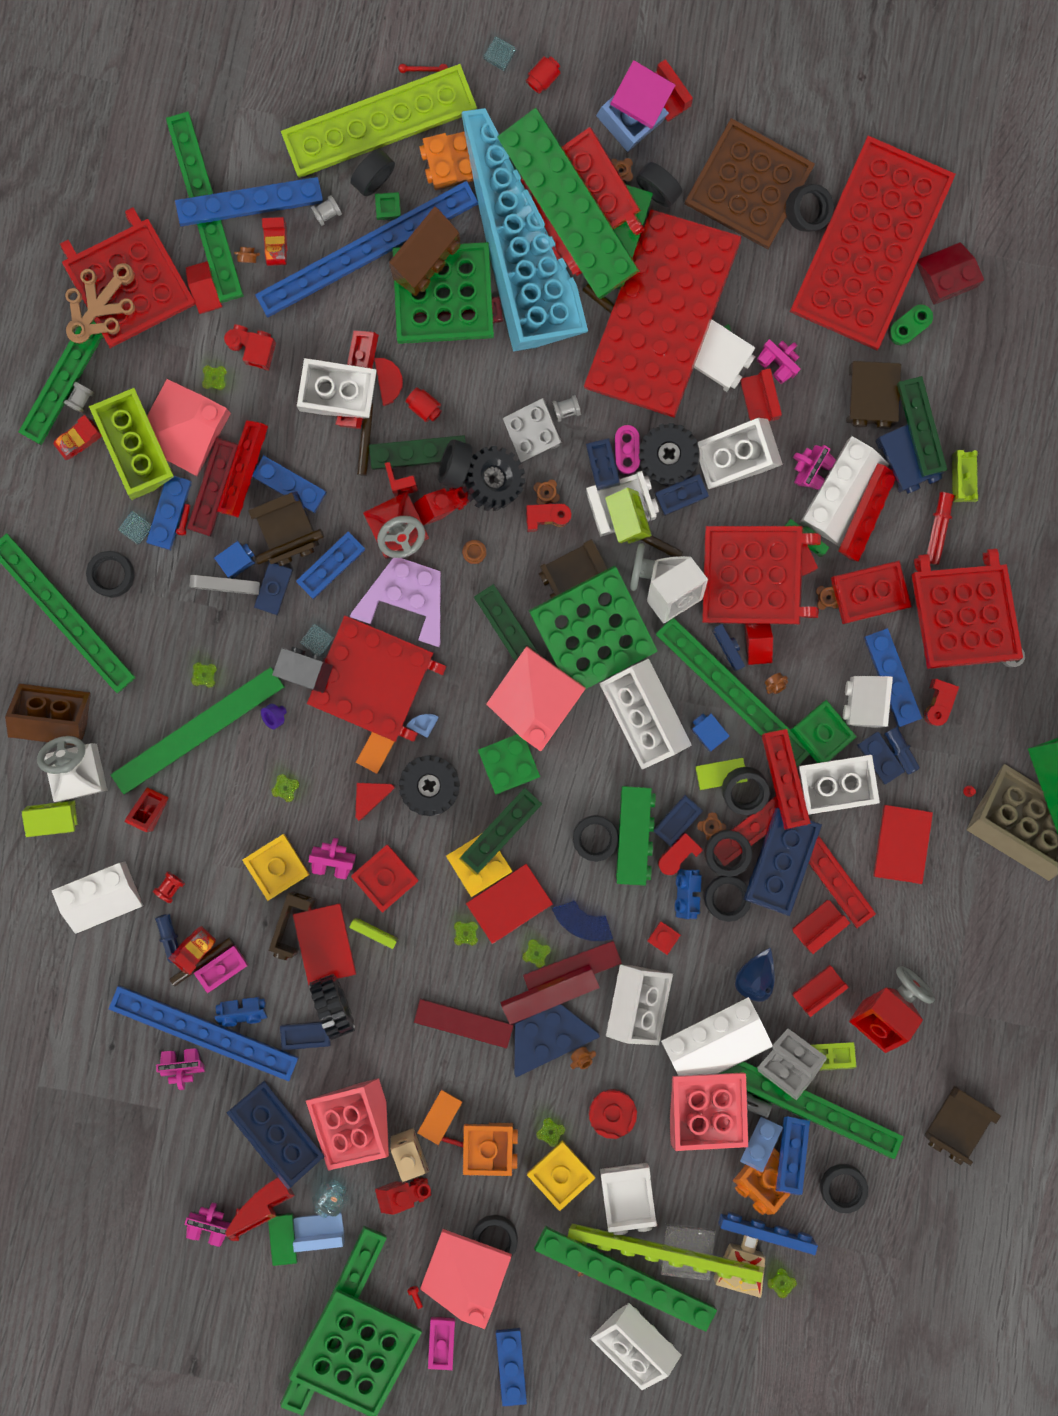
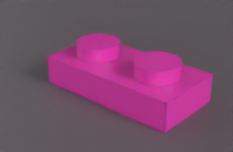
[194,945,249,993]
[428,1317,455,1370]

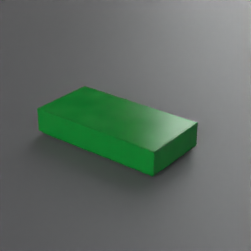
[268,1213,298,1266]

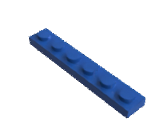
[175,177,323,227]

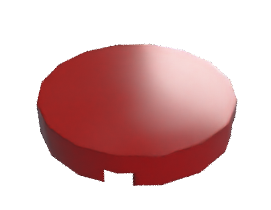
[589,1089,637,1139]

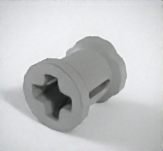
[310,195,342,226]
[64,382,94,414]
[552,395,581,422]

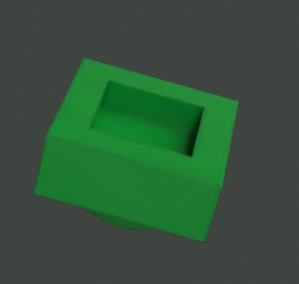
[375,192,401,220]

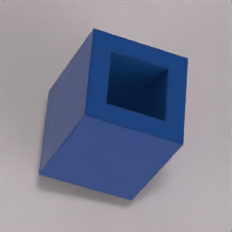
[214,541,255,579]
[691,713,729,752]

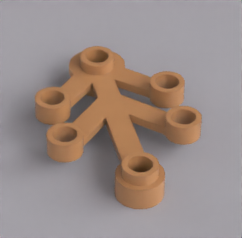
[65,263,135,343]

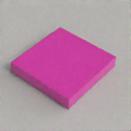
[610,60,675,129]

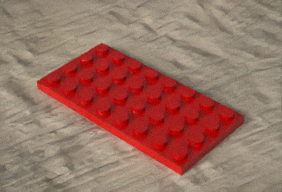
[790,136,956,350]
[584,209,742,418]

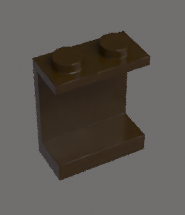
[846,361,901,429]
[248,491,320,566]
[538,539,607,598]
[268,891,316,960]
[924,1086,1001,1166]

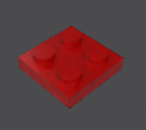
[351,844,419,913]

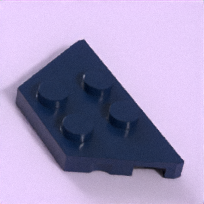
[514,1004,600,1077]

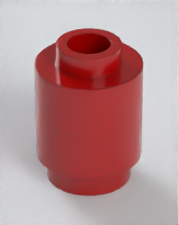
[526,56,561,94]
[405,387,442,422]

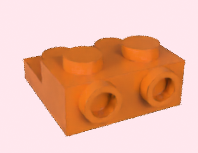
[419,131,474,190]
[463,1123,518,1176]
[733,1148,790,1215]

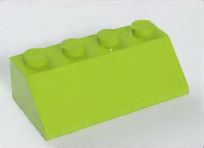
[89,388,174,500]

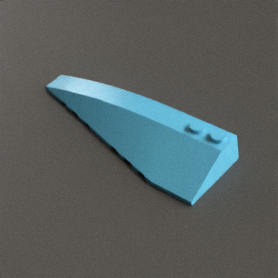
[461,108,588,352]

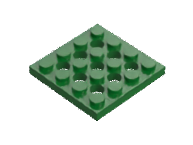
[393,242,494,344]
[528,566,658,689]
[288,1288,422,1416]

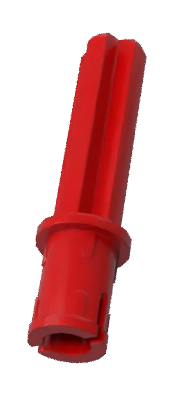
[927,492,955,565]

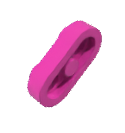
[615,425,640,475]

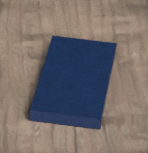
[743,808,822,916]
[226,1081,325,1189]

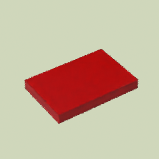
[831,560,912,624]
[873,805,933,884]
[466,863,553,944]
[293,903,357,985]

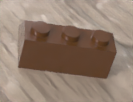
[389,206,461,296]
[5,684,91,746]

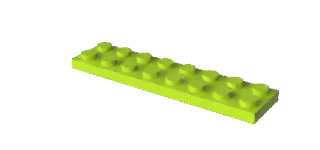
[281,64,477,178]

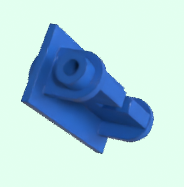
[675,869,702,919]
[215,997,268,1027]

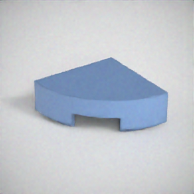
[406,714,439,738]

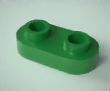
[889,305,933,345]

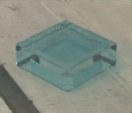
[484,36,516,71]
[118,511,151,545]
[300,624,334,656]

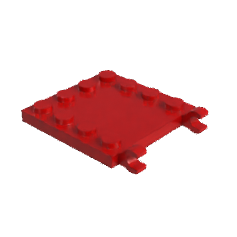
[521,127,645,276]
[60,207,196,348]
[702,526,821,625]
[912,549,1023,669]
[307,616,446,742]

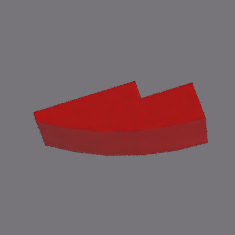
[225,1178,295,1239]

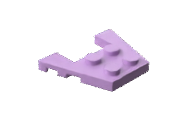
[350,558,441,647]

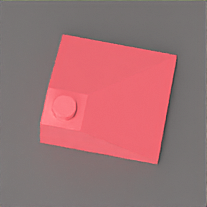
[147,379,231,476]
[486,646,586,751]
[670,1073,748,1151]
[306,1078,389,1170]
[420,1229,512,1329]

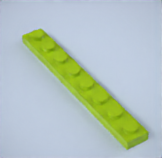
[568,1224,764,1284]

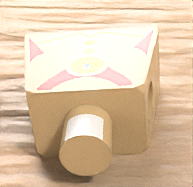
[390,1128,429,1182]
[714,1235,765,1298]

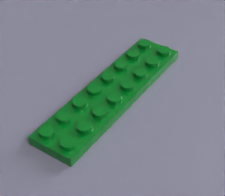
[497,108,640,299]

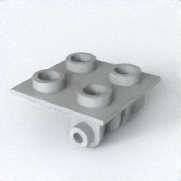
[503,398,562,462]

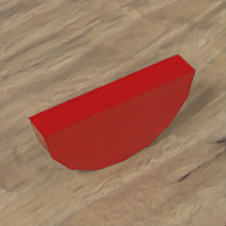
[374,358,403,406]

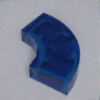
[552,900,613,941]

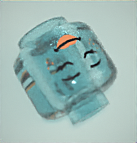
[312,1179,348,1218]

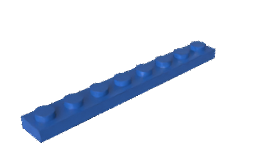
[109,985,299,1081]

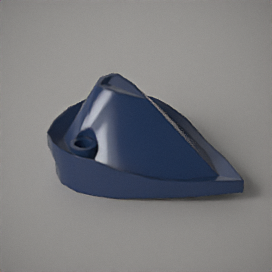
[735,947,775,1002]

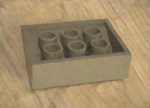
[967,764,1058,881]

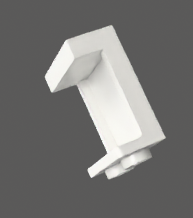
[694,320,755,392]
[586,471,659,537]
[600,1163,657,1235]

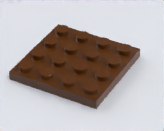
[684,118,815,249]

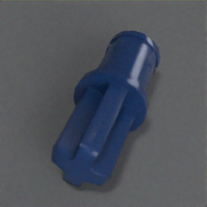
[884,727,920,774]
[155,914,179,963]

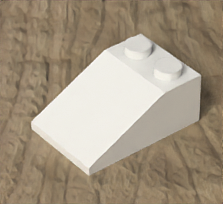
[297,358,377,418]
[698,418,783,489]
[843,676,893,728]

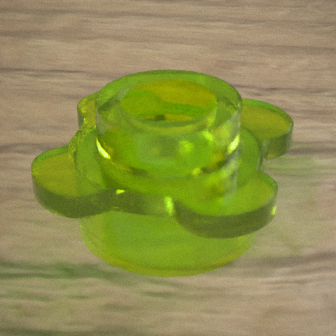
[202,365,227,390]
[191,662,217,688]
[271,774,299,802]
[454,921,478,946]
[522,939,550,968]
[536,1118,565,1147]
[767,1268,797,1298]

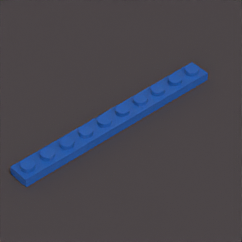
[255,181,478,318]

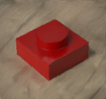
[647,921,681,955]

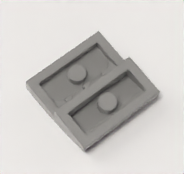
[757,1029,827,1100]

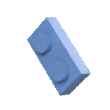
[740,1117,783,1173]

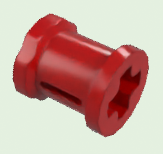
[153,871,185,904]

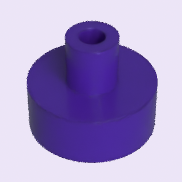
[261,704,287,729]

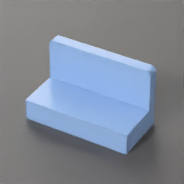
[293,1212,345,1252]

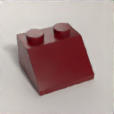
[916,242,984,305]

